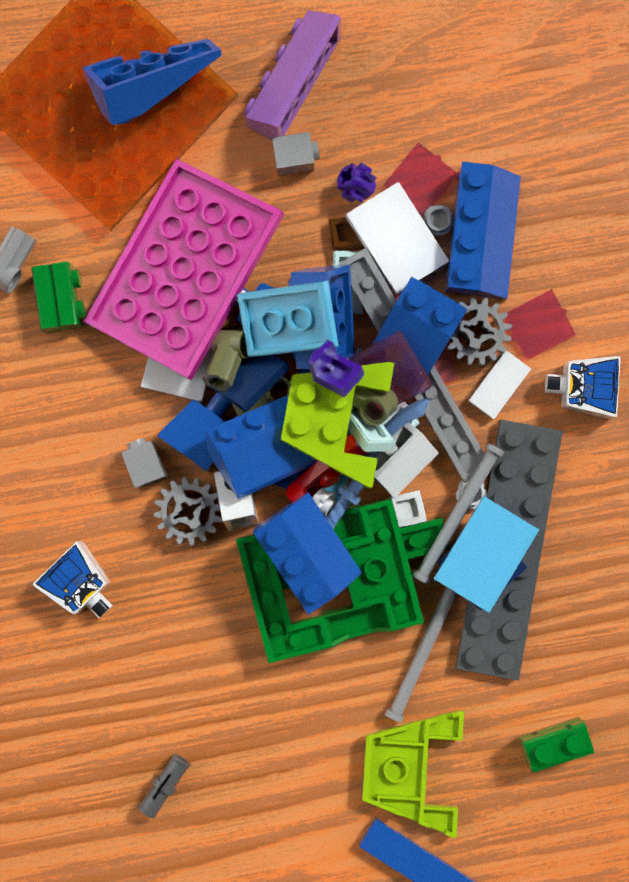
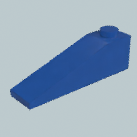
[82,39,222,125]

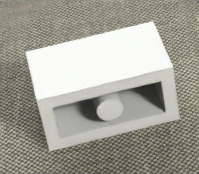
[374,423,439,498]

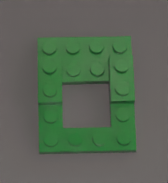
[236,498,424,663]

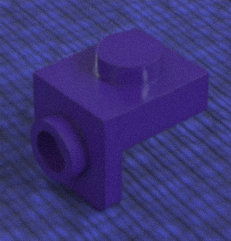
[308,340,364,398]

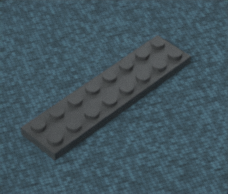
[455,420,563,681]

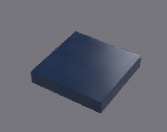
[202,354,290,413]

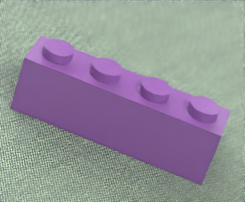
[244,10,341,140]

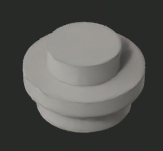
[423,205,454,236]

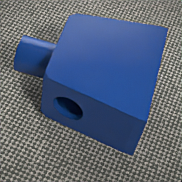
[157,392,232,472]

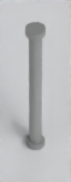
[412,443,504,585]
[384,587,457,723]

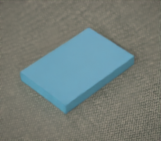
[237,281,339,357]
[433,496,539,613]

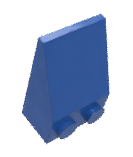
[362,276,467,395]

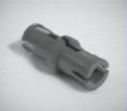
[138,753,191,819]

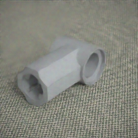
[0,226,37,294]

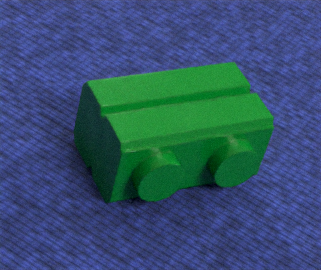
[31,261,86,333]
[518,717,595,773]

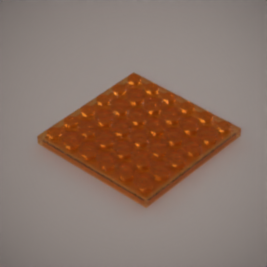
[0,0,238,231]

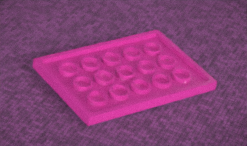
[84,159,284,381]

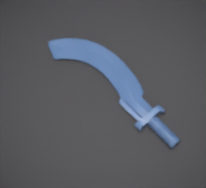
[326,398,429,529]

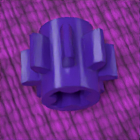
[337,162,376,203]

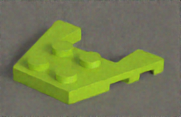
[280,362,394,489]
[362,710,464,838]

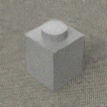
[272,132,320,176]
[121,438,168,488]

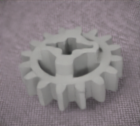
[447,297,512,366]
[154,477,222,546]

